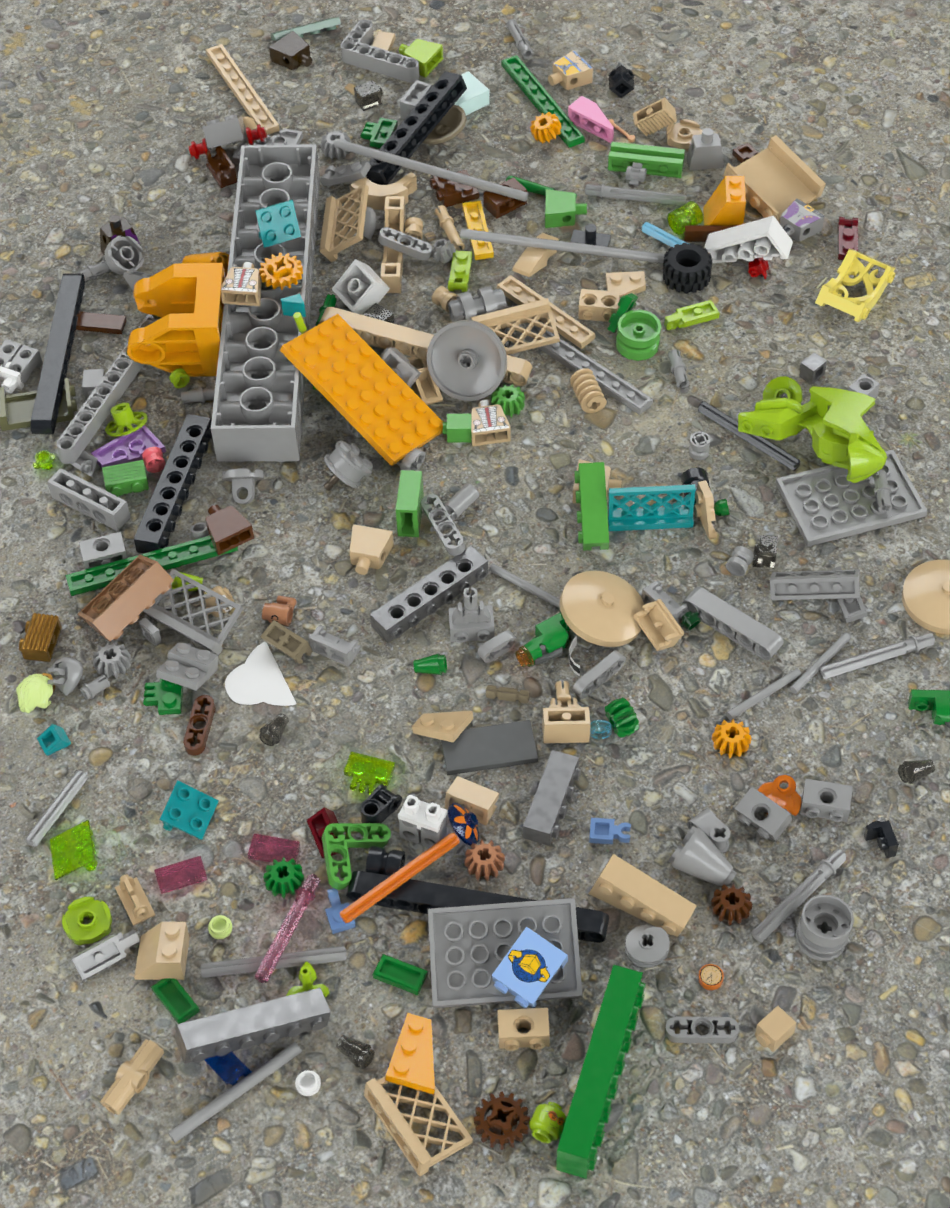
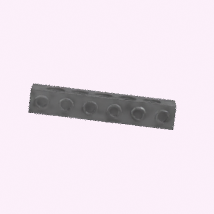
[370,546,488,643]

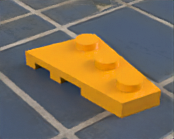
[385,1013,435,1095]

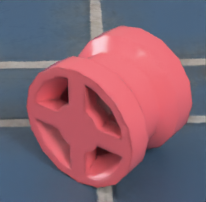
[142,447,166,473]

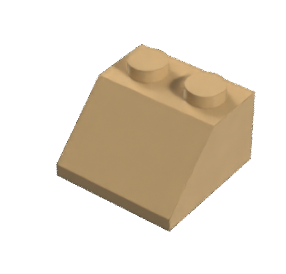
[134,922,190,980]

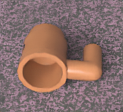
[262,595,297,626]

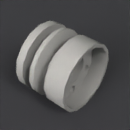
[795,895,854,961]

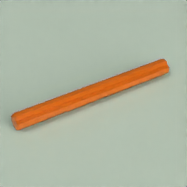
[339,833,460,923]

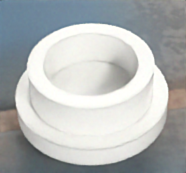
[295,1070,321,1096]

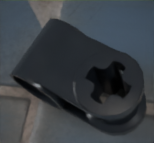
[360,784,402,824]

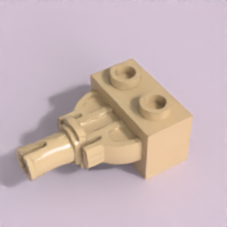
[542,681,591,743]

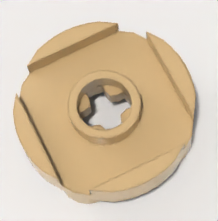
[666,119,702,151]

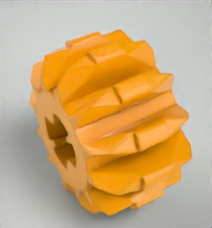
[530,112,562,144]
[712,719,752,758]

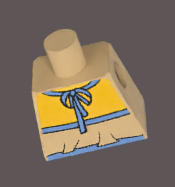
[548,50,593,90]

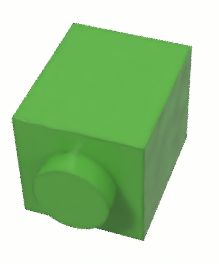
[443,413,472,443]

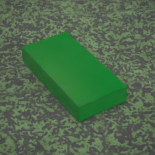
[373,954,428,995]
[151,978,200,1024]

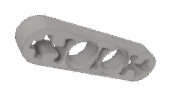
[421,494,466,556]

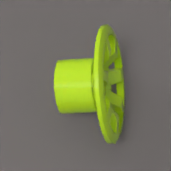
[105,403,148,437]

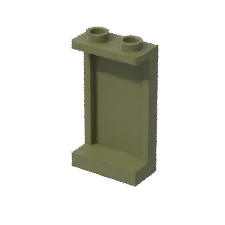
[0,378,78,431]

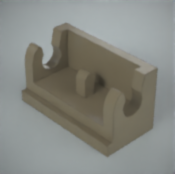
[260,620,313,664]

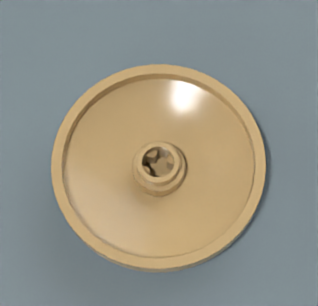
[902,560,950,635]
[560,571,645,647]

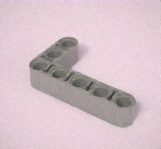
[341,19,420,83]

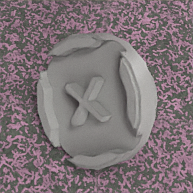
[222,468,264,505]

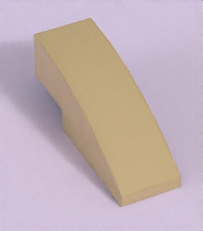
[512,233,559,277]
[407,356,443,405]

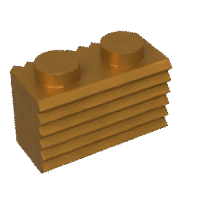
[19,613,62,662]

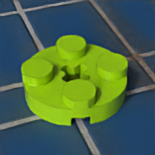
[62,896,112,946]

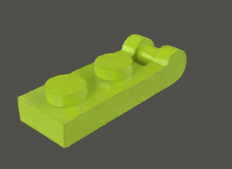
[448,251,473,292]

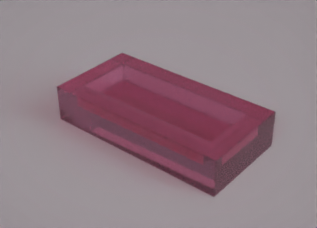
[248,833,300,863]
[154,856,208,894]

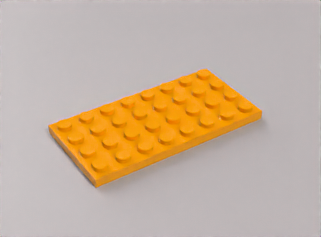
[280,314,443,466]

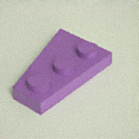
[91,425,166,468]

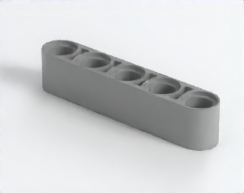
[682,587,784,660]

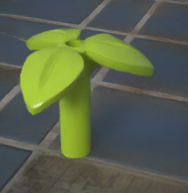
[286,962,330,997]

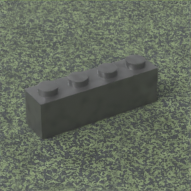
[523,750,582,846]

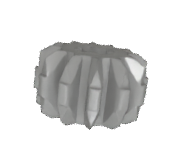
[320,130,351,160]
[93,641,131,679]

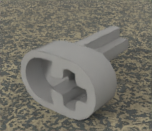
[377,448,426,471]

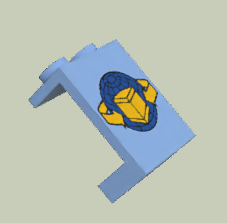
[492,927,568,1008]

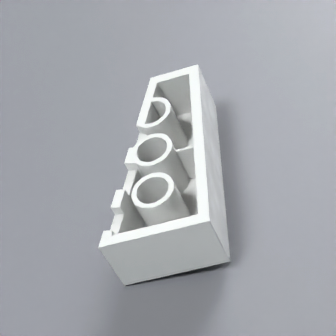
[704,216,793,263]

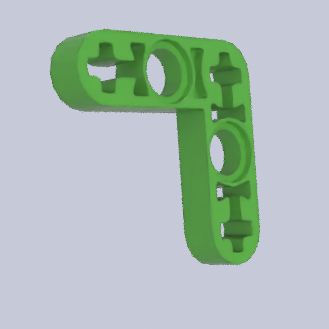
[322,823,391,890]

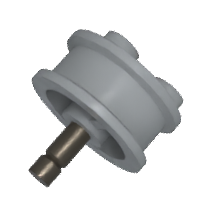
[323,441,373,491]

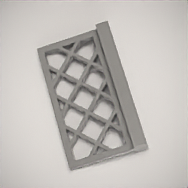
[143,568,244,656]

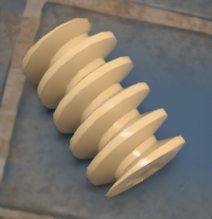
[570,368,607,413]

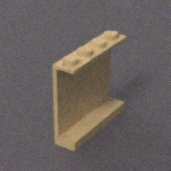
[723,135,826,222]

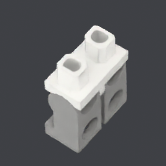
[0,339,43,394]
[398,795,451,848]

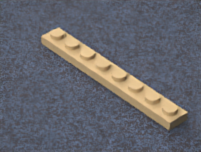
[206,44,280,135]

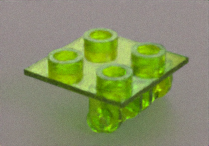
[49,820,98,880]

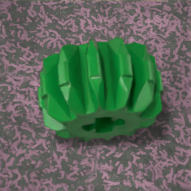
[605,697,639,738]
[263,856,305,899]

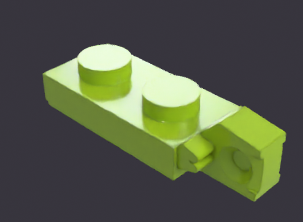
[664,300,720,330]

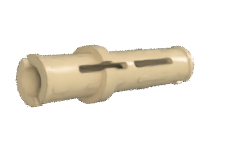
[435,205,465,251]

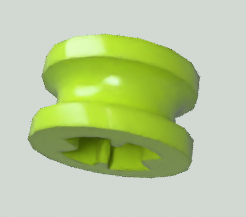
[169,368,190,389]

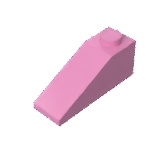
[568,96,614,143]

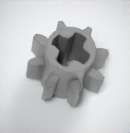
[625,162,647,186]
[431,239,456,263]

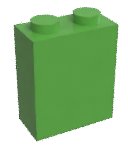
[396,470,424,537]

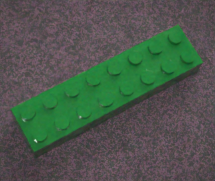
[556,965,646,1179]

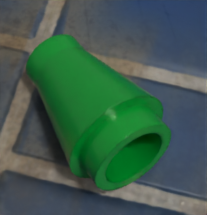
[414,653,447,675]

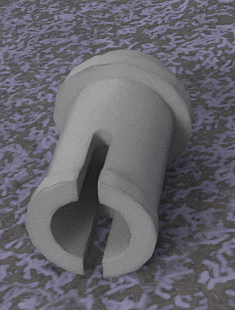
[80,674,110,700]

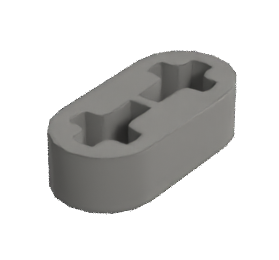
[477,630,518,663]

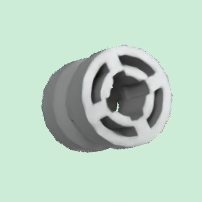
[689,431,711,460]
[726,546,754,576]

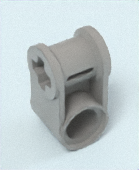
[687,808,731,854]

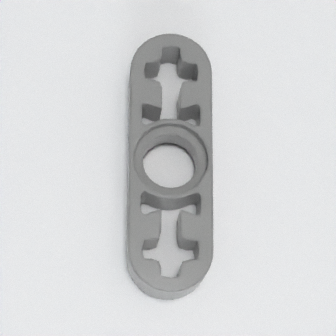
[378,227,432,260]
[572,650,626,699]
[665,1017,739,1043]

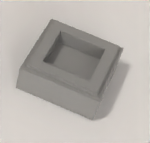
[139,617,162,647]

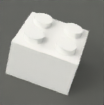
[332,259,390,316]

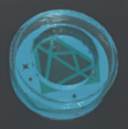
[590,720,612,739]

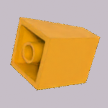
[703,176,746,225]

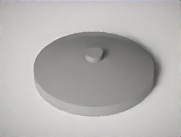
[427,320,507,401]

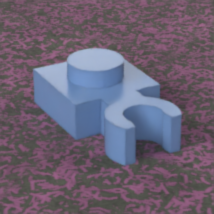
[589,818,631,845]

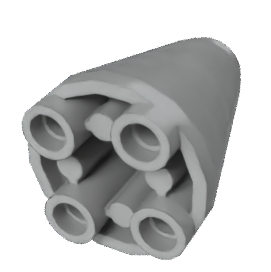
[668,826,737,887]

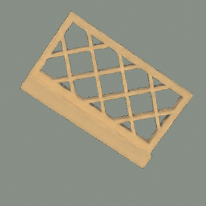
[319,184,369,263]
[471,298,560,355]
[364,1077,473,1177]

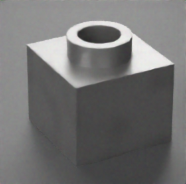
[799,352,827,385]

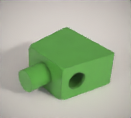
[545,189,587,228]

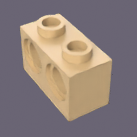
[578,289,620,322]

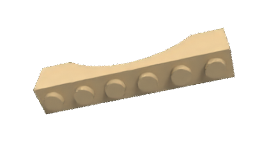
[381,196,405,293]

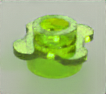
[33,450,56,470]

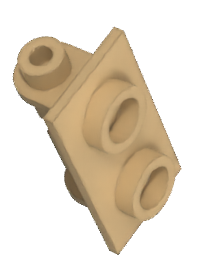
[115,874,156,926]

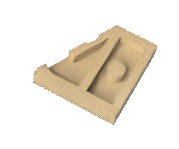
[606,271,646,297]
[694,480,717,539]
[412,711,473,743]

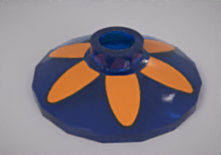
[448,803,480,846]

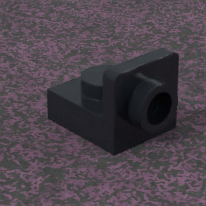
[864,820,899,858]

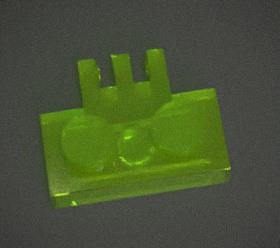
[344,752,395,795]

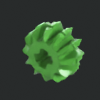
[491,384,525,418]

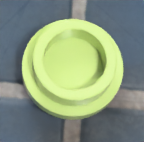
[208,915,233,939]

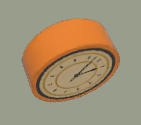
[698,964,724,990]

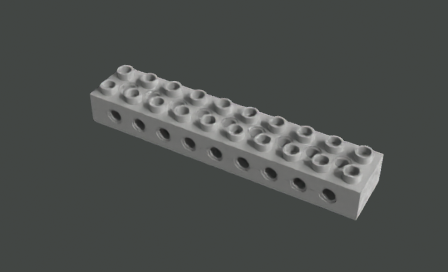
[211,144,320,463]

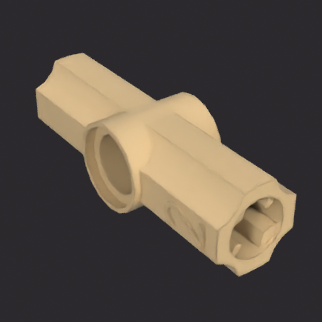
[100,1040,164,1115]

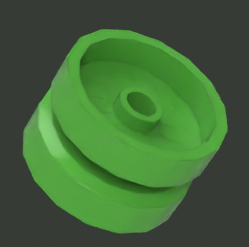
[616,310,662,361]

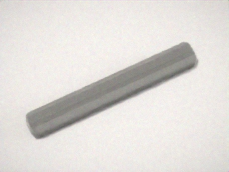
[25,770,88,847]

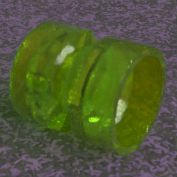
[667,201,703,235]

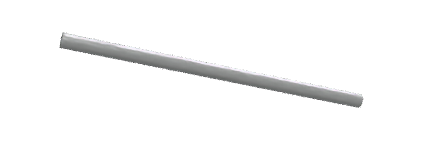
[333,138,528,202]
[459,228,665,264]

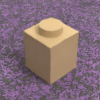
[755,1006,796,1052]

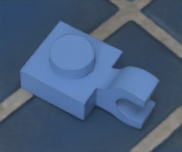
[325,888,356,934]

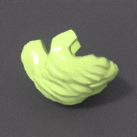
[16,674,53,713]

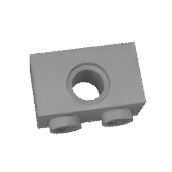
[79,532,127,569]
[800,779,853,822]
[735,787,792,842]

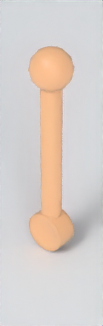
[609,119,635,142]

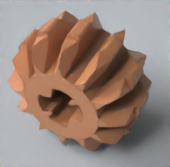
[464,839,505,881]

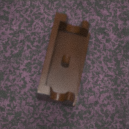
[206,146,237,188]

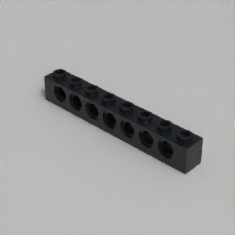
[366,71,467,185]
[134,414,212,553]

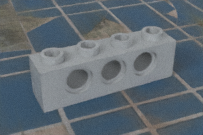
[47,468,131,531]

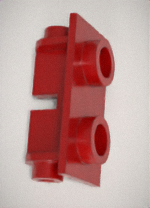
[748,258,769,279]

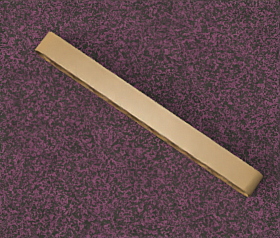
[318,307,532,386]

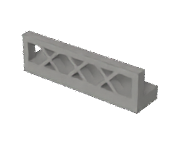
[770,569,860,600]

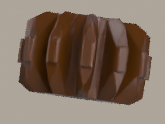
[711,883,753,926]

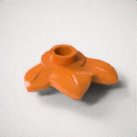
[758,775,802,816]

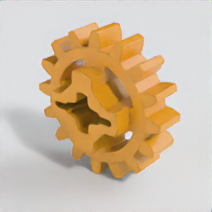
[259,253,303,290]

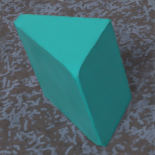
[281,293,306,317]
[37,724,71,756]

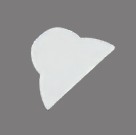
[225,641,296,706]

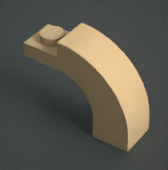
[350,172,417,210]

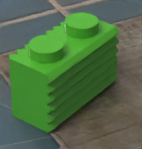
[102,460,149,497]

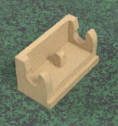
[633,599,685,651]
[445,776,499,826]

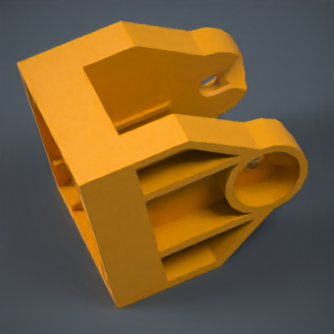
[127,263,226,377]

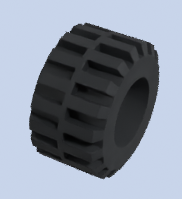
[663,243,712,294]

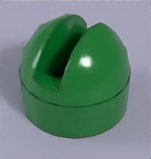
[714,498,730,516]

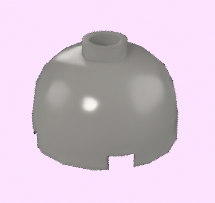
[105,236,144,275]

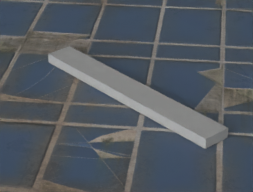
[520,324,653,415]

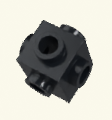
[609,65,634,99]

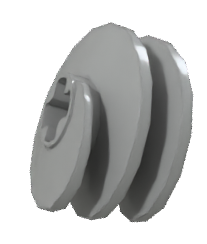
[625,925,670,968]

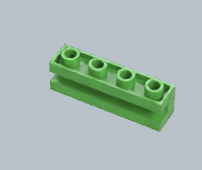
[608,142,685,178]
[574,462,609,551]

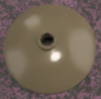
[423,105,467,145]

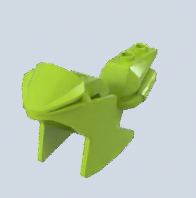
[738,386,887,483]

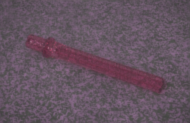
[255,874,320,983]

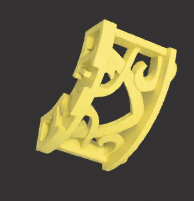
[815,249,896,322]

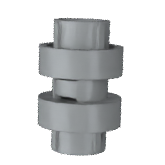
[448,286,507,322]

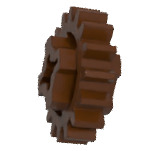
[474,1092,530,1150]

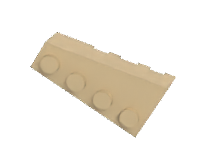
[589,854,697,937]

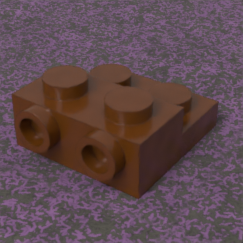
[429,168,479,207]

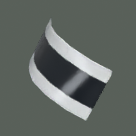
[569,635,580,676]

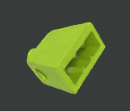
[399,39,443,78]

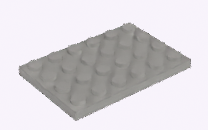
[776,450,927,547]
[428,898,583,1008]

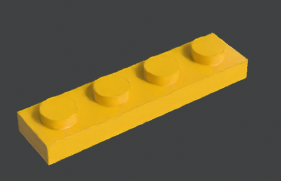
[462,200,494,260]

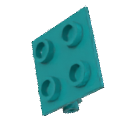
[255,200,301,248]
[159,780,219,840]

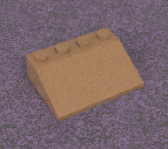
[77,555,174,642]

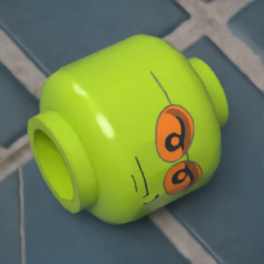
[529,1102,567,1143]

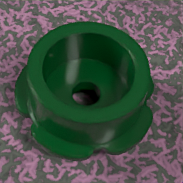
[681,611,701,631]

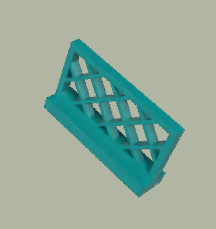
[607,484,696,531]

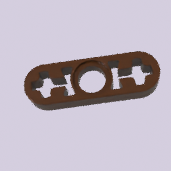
[183,695,216,756]

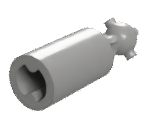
[430,483,479,532]

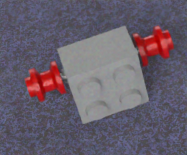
[189,114,267,160]

